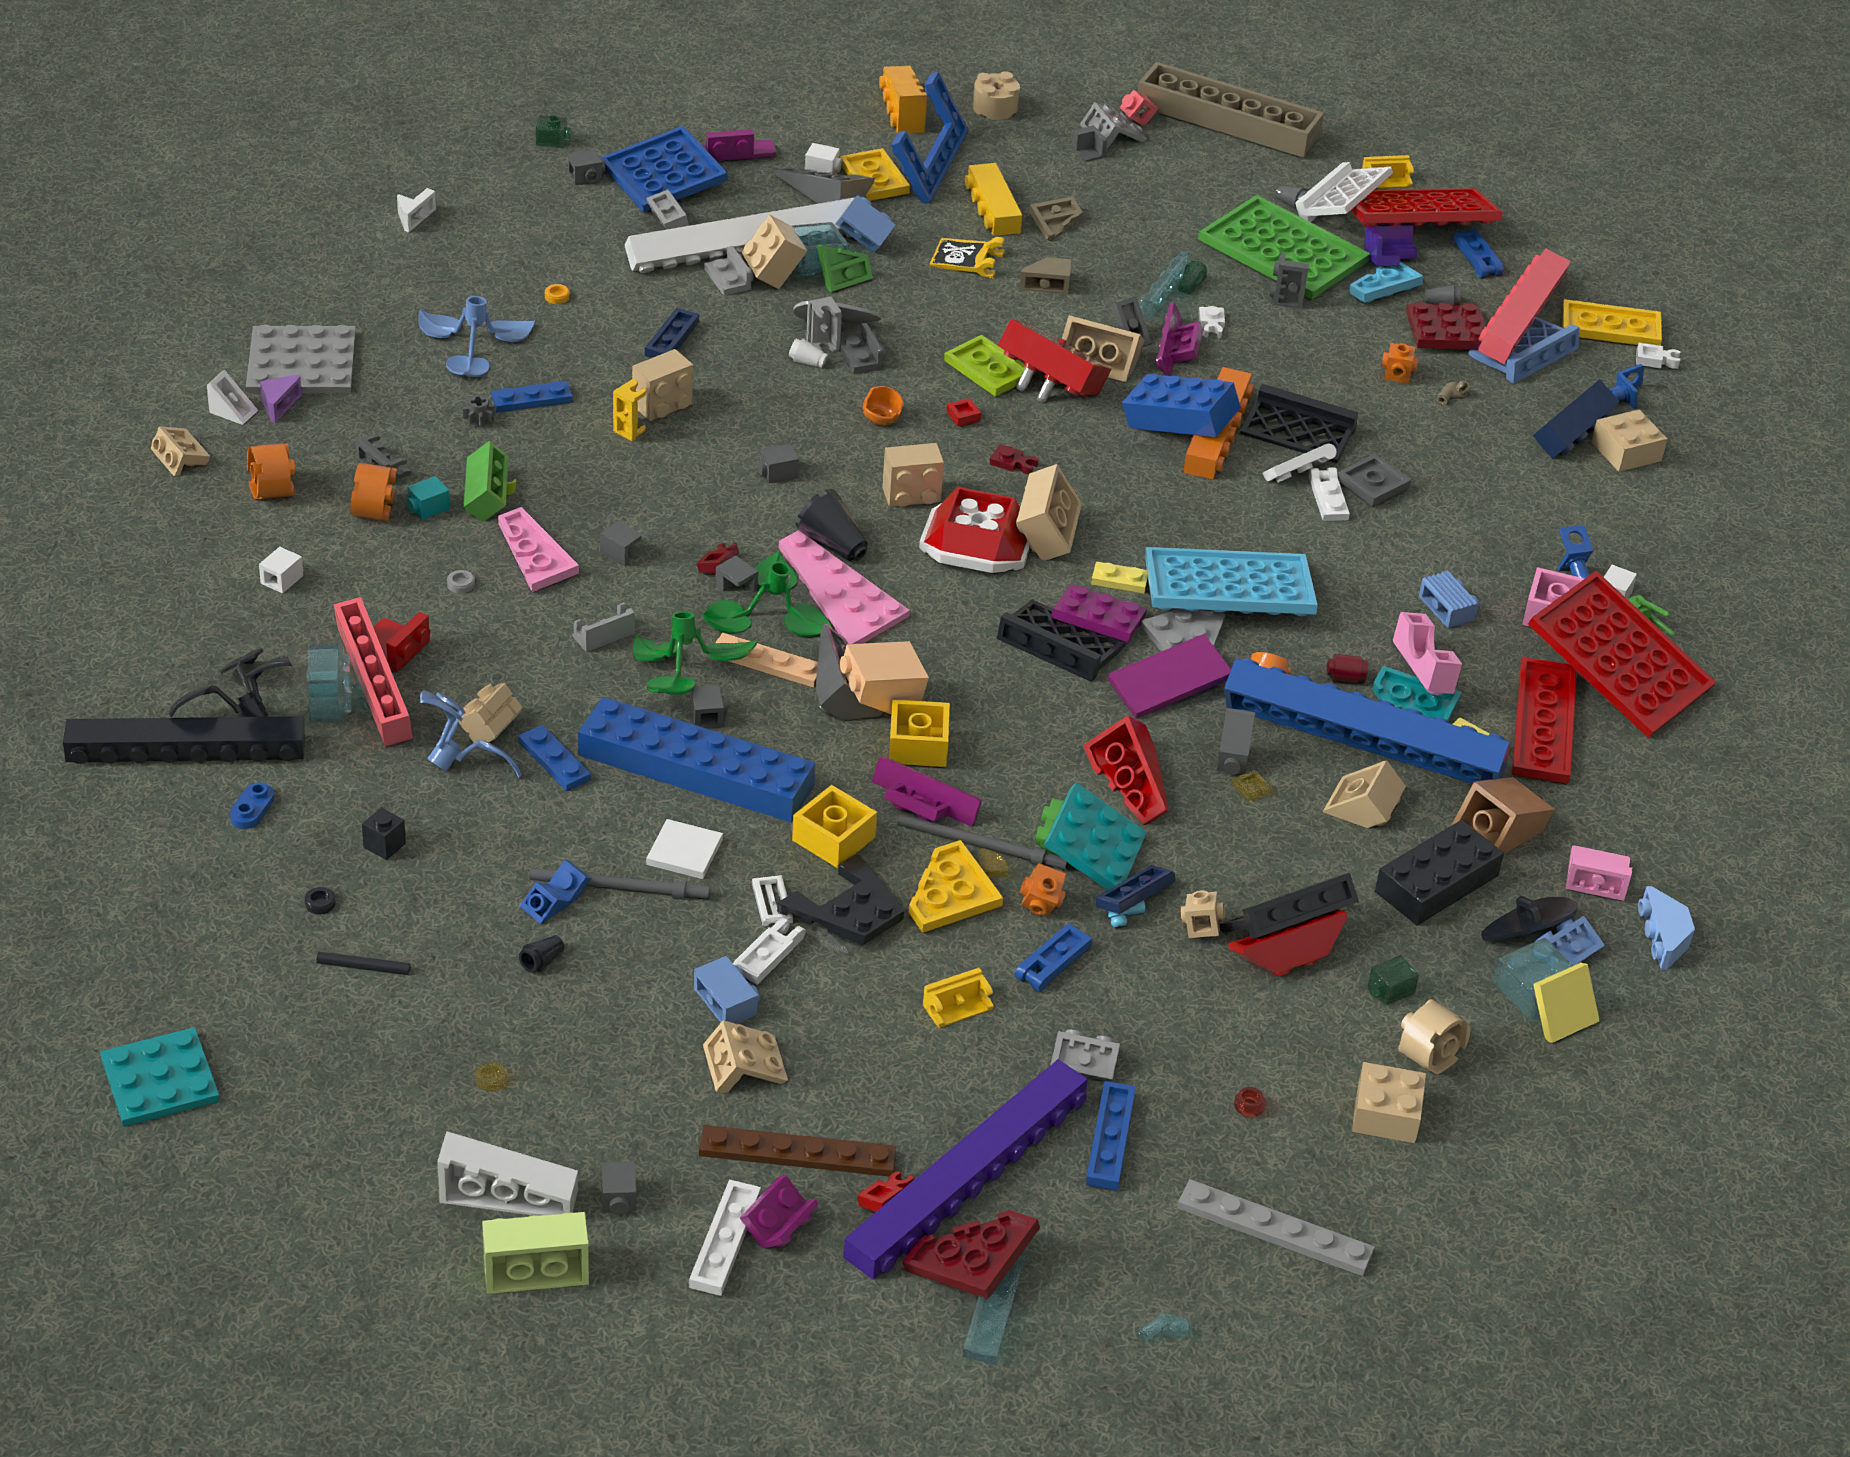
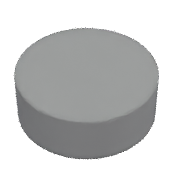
[447,570,475,593]

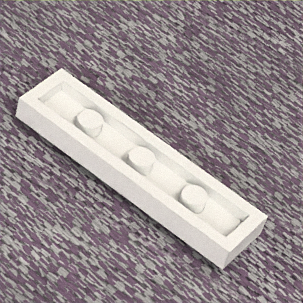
[689,1180,761,1296]

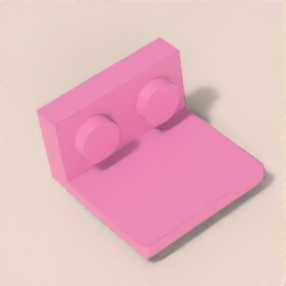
[1565,845,1632,901]

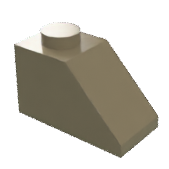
[1020,257,1071,294]

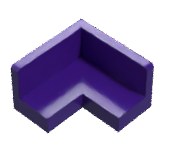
[1364,224,1417,266]

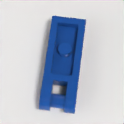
[1453,229,1504,278]
[1015,923,1092,993]

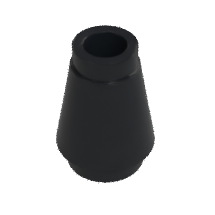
[519,935,565,973]

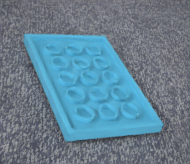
[1145,547,1317,616]

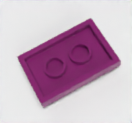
[1051,584,1147,643]

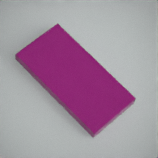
[1108,634,1231,718]

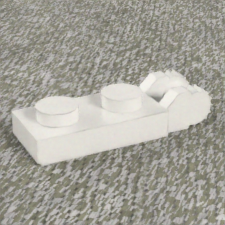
[733,918,805,985]

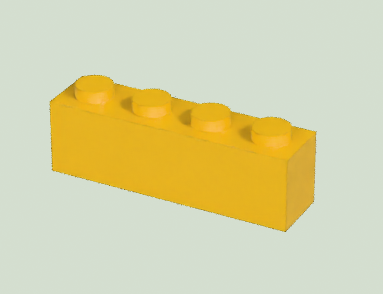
[965,163,1022,236]

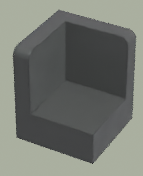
[1072,125,1107,162]
[600,521,642,566]
[715,555,758,592]

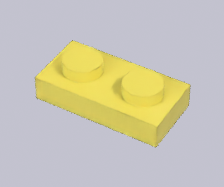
[1091,561,1148,594]

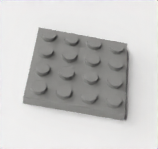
[246,325,356,394]

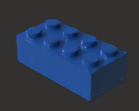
[1122,374,1241,437]

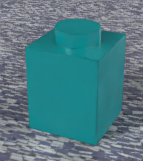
[406,476,450,520]

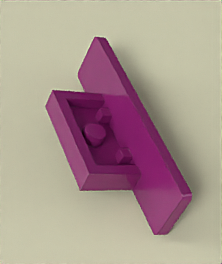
[702,129,776,161]
[1156,302,1203,376]
[872,756,982,826]

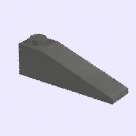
[774,167,874,204]
[816,624,884,721]

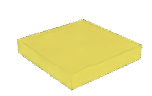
[1533,963,1600,1043]

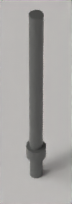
[897,814,1068,870]
[530,868,710,899]

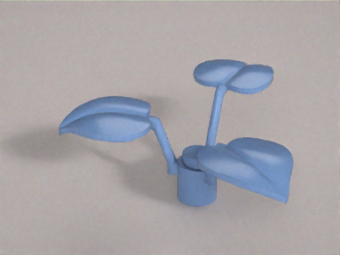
[418,296,535,377]
[420,690,521,778]

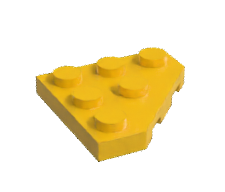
[909,840,1003,933]

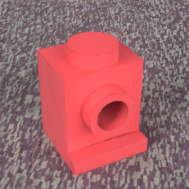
[1119,90,1159,125]

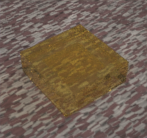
[1231,770,1272,802]

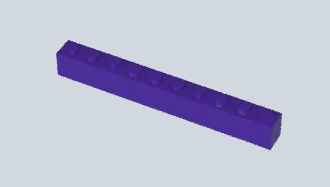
[843,1059,1087,1279]

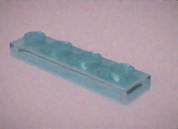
[1139,250,1190,320]
[962,1252,1027,1365]

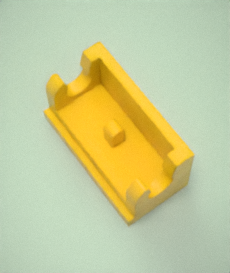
[1362,155,1414,189]
[613,379,646,442]
[923,968,994,1028]

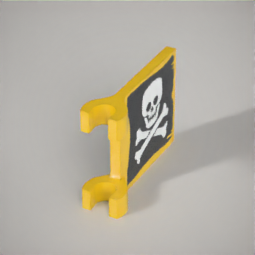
[930,237,1005,279]

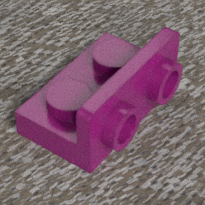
[740,1175,819,1248]

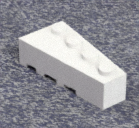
[437,1131,578,1216]

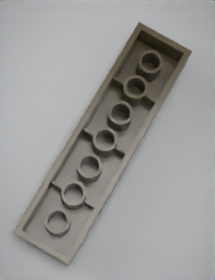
[1137,62,1324,158]

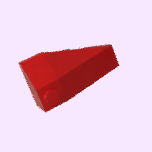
[1083,715,1169,825]

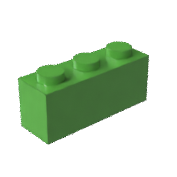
[464,441,509,521]

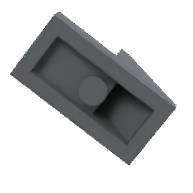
[1111,296,1152,346]

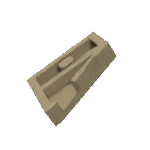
[1029,196,1083,241]

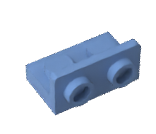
[1530,916,1605,973]

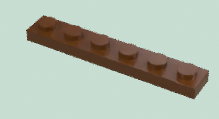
[699,1125,896,1177]

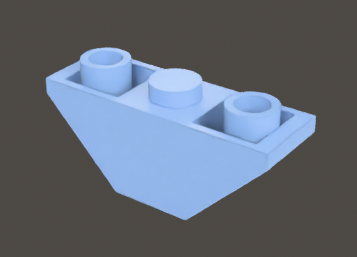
[1638,886,1695,970]

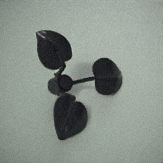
[169,648,292,719]

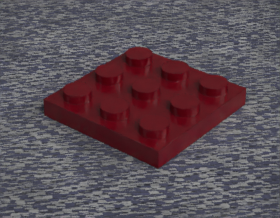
[1406,302,1486,350]

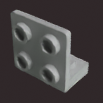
[1080,102,1147,149]

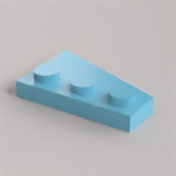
[1350,262,1423,303]

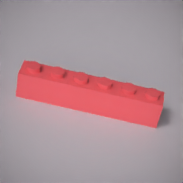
[334,597,413,746]

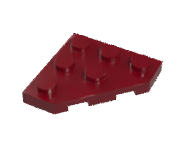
[902,1210,1040,1299]

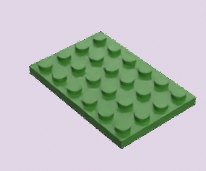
[1198,195,1370,300]

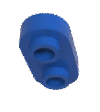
[230,782,274,829]

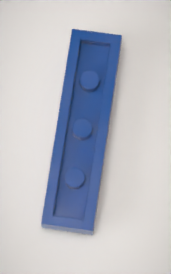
[1086,1081,1136,1191]

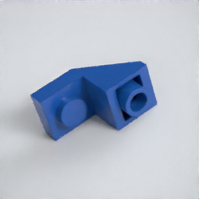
[520,860,591,924]

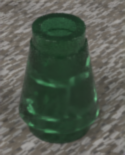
[1178,261,1207,295]

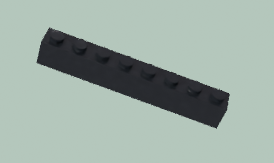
[63,716,306,764]

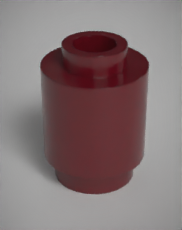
[1326,654,1368,684]

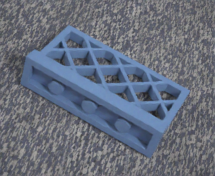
[1469,317,1580,384]

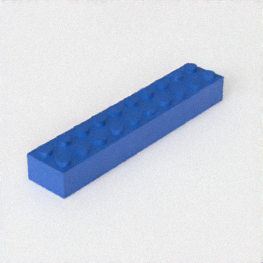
[1224,658,1509,784]

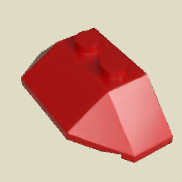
[1228,909,1348,976]

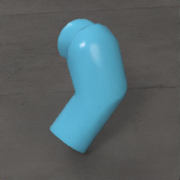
[1108,900,1145,927]

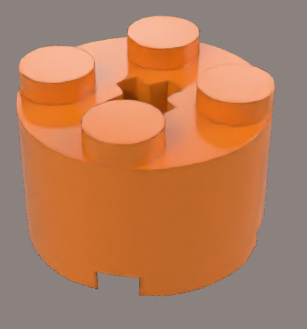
[247,443,295,499]
[350,463,397,522]

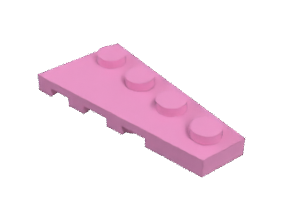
[498,507,579,592]

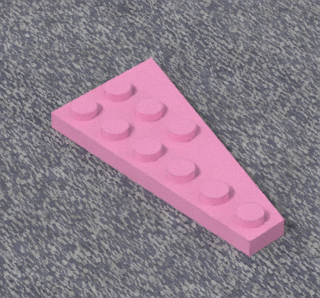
[779,530,910,644]

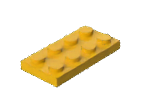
[1562,299,1662,346]

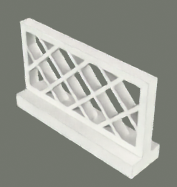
[1295,162,1393,222]

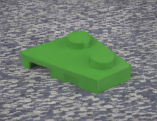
[817,245,873,292]

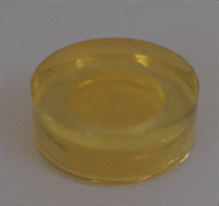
[475,1062,507,1091]

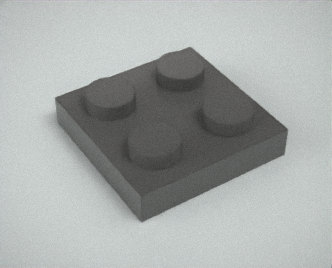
[1337,454,1411,507]

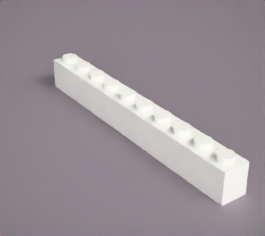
[625,198,854,273]

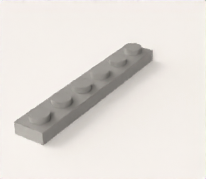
[1177,1179,1375,1276]

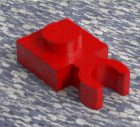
[857,1171,914,1212]

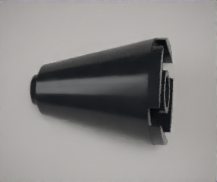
[795,489,868,561]

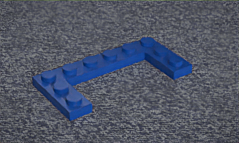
[891,71,969,203]

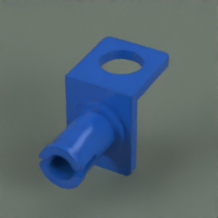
[1609,364,1644,409]
[1557,525,1594,579]

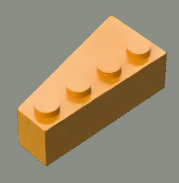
[879,66,927,134]

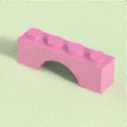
[1393,612,1462,695]

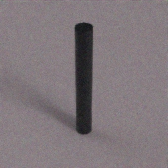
[316,951,411,975]

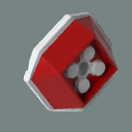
[919,487,1031,573]

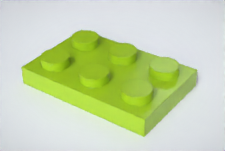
[944,335,1032,397]

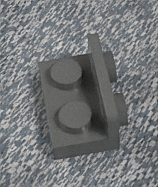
[1269,253,1309,309]
[840,323,886,374]

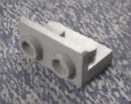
[704,246,754,296]
[1051,1029,1120,1082]

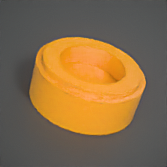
[545,284,570,304]

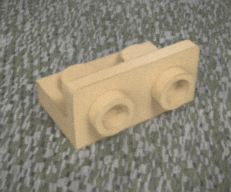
[151,426,210,476]

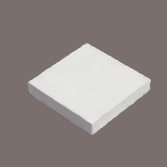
[646,819,723,879]

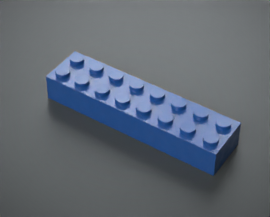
[578,697,815,823]

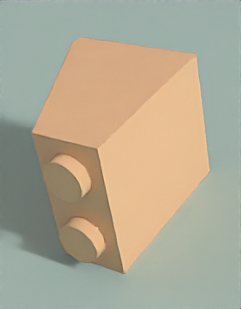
[840,641,929,714]

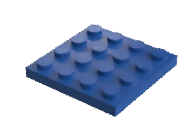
[600,126,728,213]

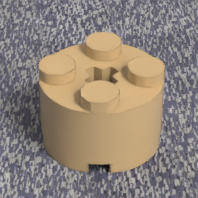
[973,72,1020,120]
[1398,999,1470,1074]

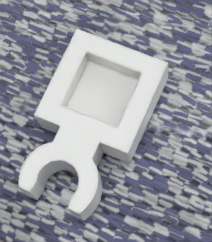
[1198,306,1225,338]
[1636,342,1680,369]

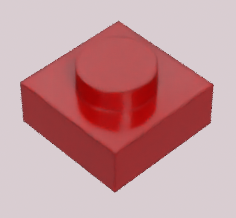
[946,398,981,426]

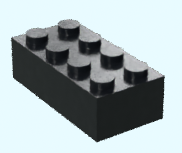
[1375,820,1504,926]

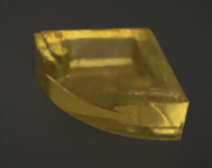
[979,848,1008,878]

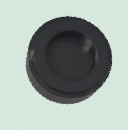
[304,887,336,914]

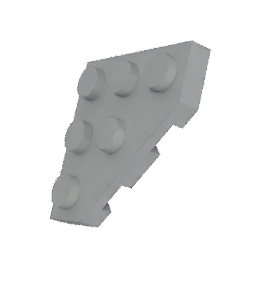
[1140,609,1225,651]

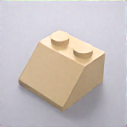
[1323,760,1406,828]

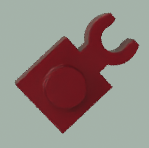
[989,444,1039,474]
[696,542,739,575]

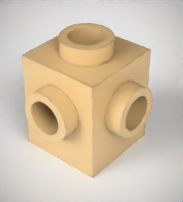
[1181,890,1225,938]

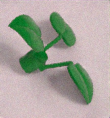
[703,552,832,637]
[633,611,757,695]

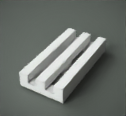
[752,875,793,927]

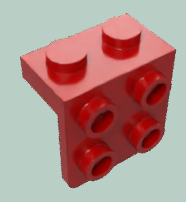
[373,612,431,672]

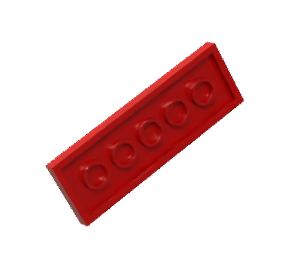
[1511,657,1577,784]

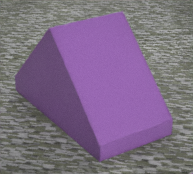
[260,375,302,423]

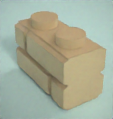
[459,683,523,742]

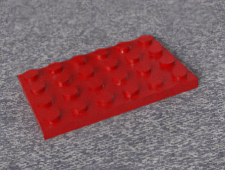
[1350,188,1502,227]
[1528,570,1716,738]

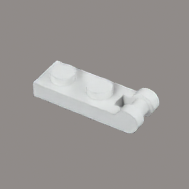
[1263,444,1337,483]
[1308,467,1350,521]

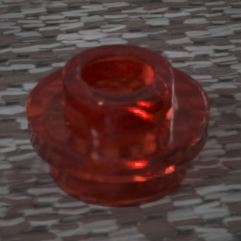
[1234,1087,1266,1117]

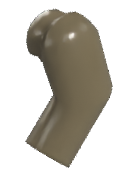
[1436,381,1471,405]

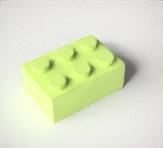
[482,1212,589,1294]

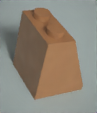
[1452,777,1555,854]

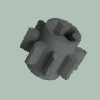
[463,395,495,426]

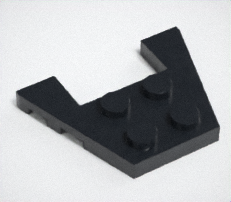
[777,854,905,945]

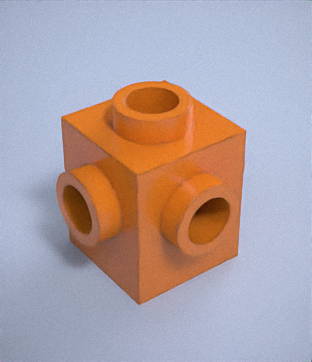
[1381,343,1418,384]
[1020,863,1066,915]

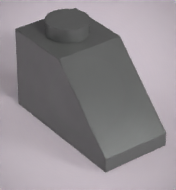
[1217,708,1255,775]

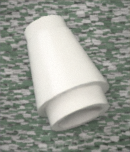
[789,338,828,368]

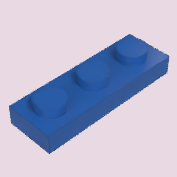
[491,381,573,413]
[518,725,591,791]

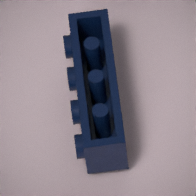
[1533,379,1619,459]

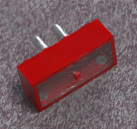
[997,319,1112,403]

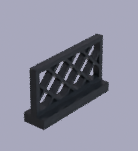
[1240,384,1358,463]
[997,599,1126,682]
[1220,873,1359,939]

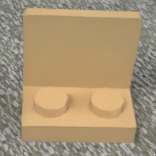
[703,1020,788,1093]

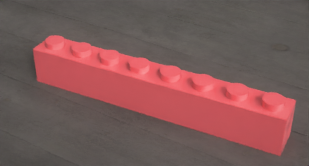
[1478,248,1571,364]

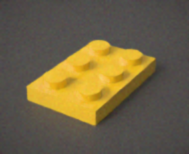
[840,148,910,201]

